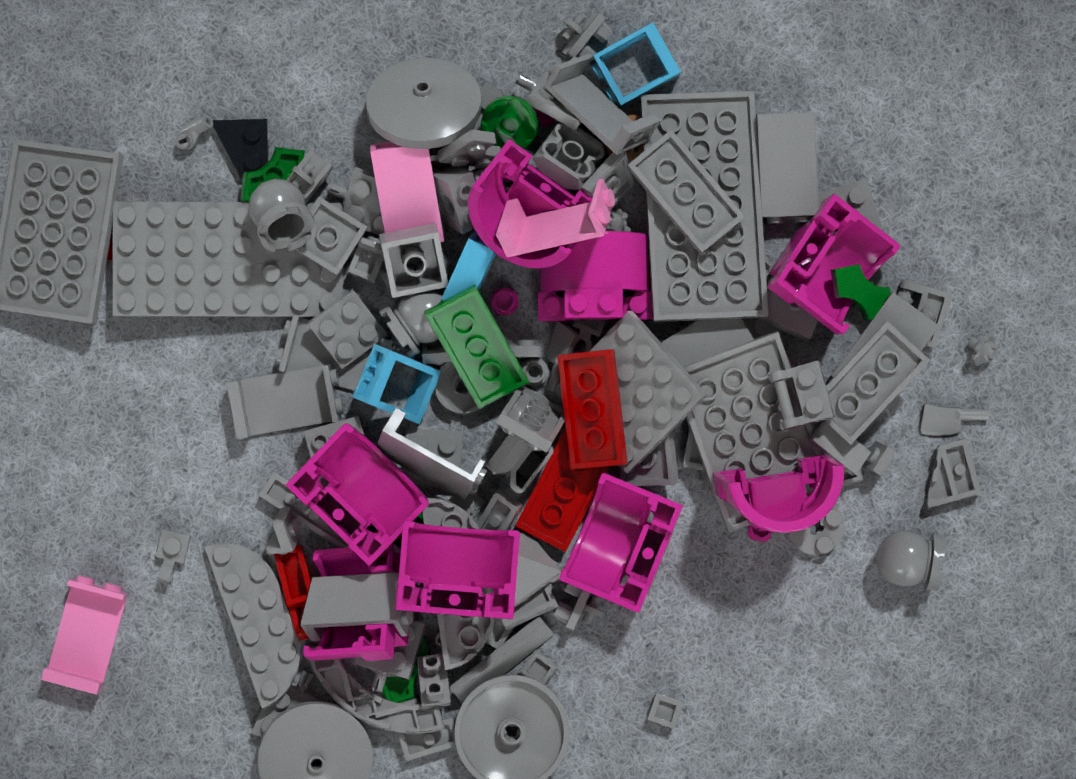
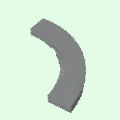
[309,646,445,734]

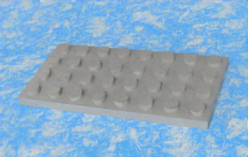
[640,91,769,322]
[113,201,343,317]

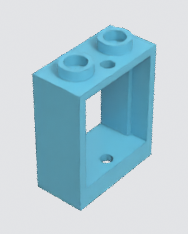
[591,23,681,109]
[441,230,496,301]
[353,344,441,424]

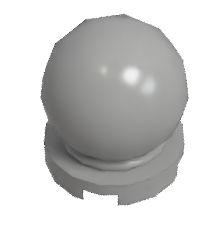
[249,179,315,252]
[379,289,443,359]
[876,530,946,591]

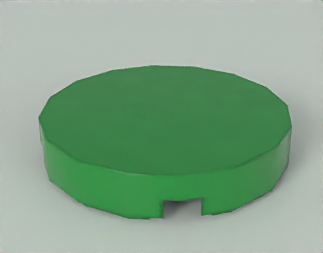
[481,95,538,149]

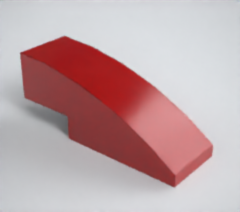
[274,545,325,641]

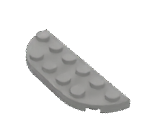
[422,498,494,670]
[204,544,301,709]

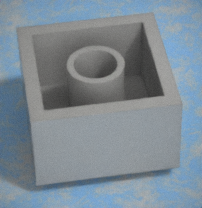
[379,223,448,298]

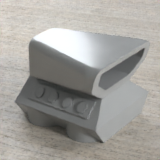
[533,123,606,192]
[485,435,554,493]

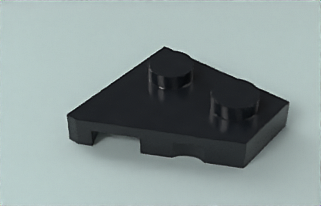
[212,119,269,177]

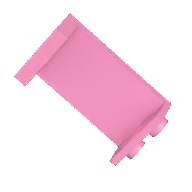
[370,142,444,242]
[496,179,615,257]
[41,575,128,695]

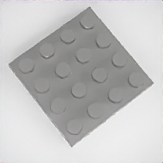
[554,311,707,474]

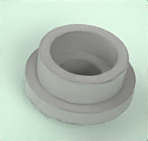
[521,358,549,386]

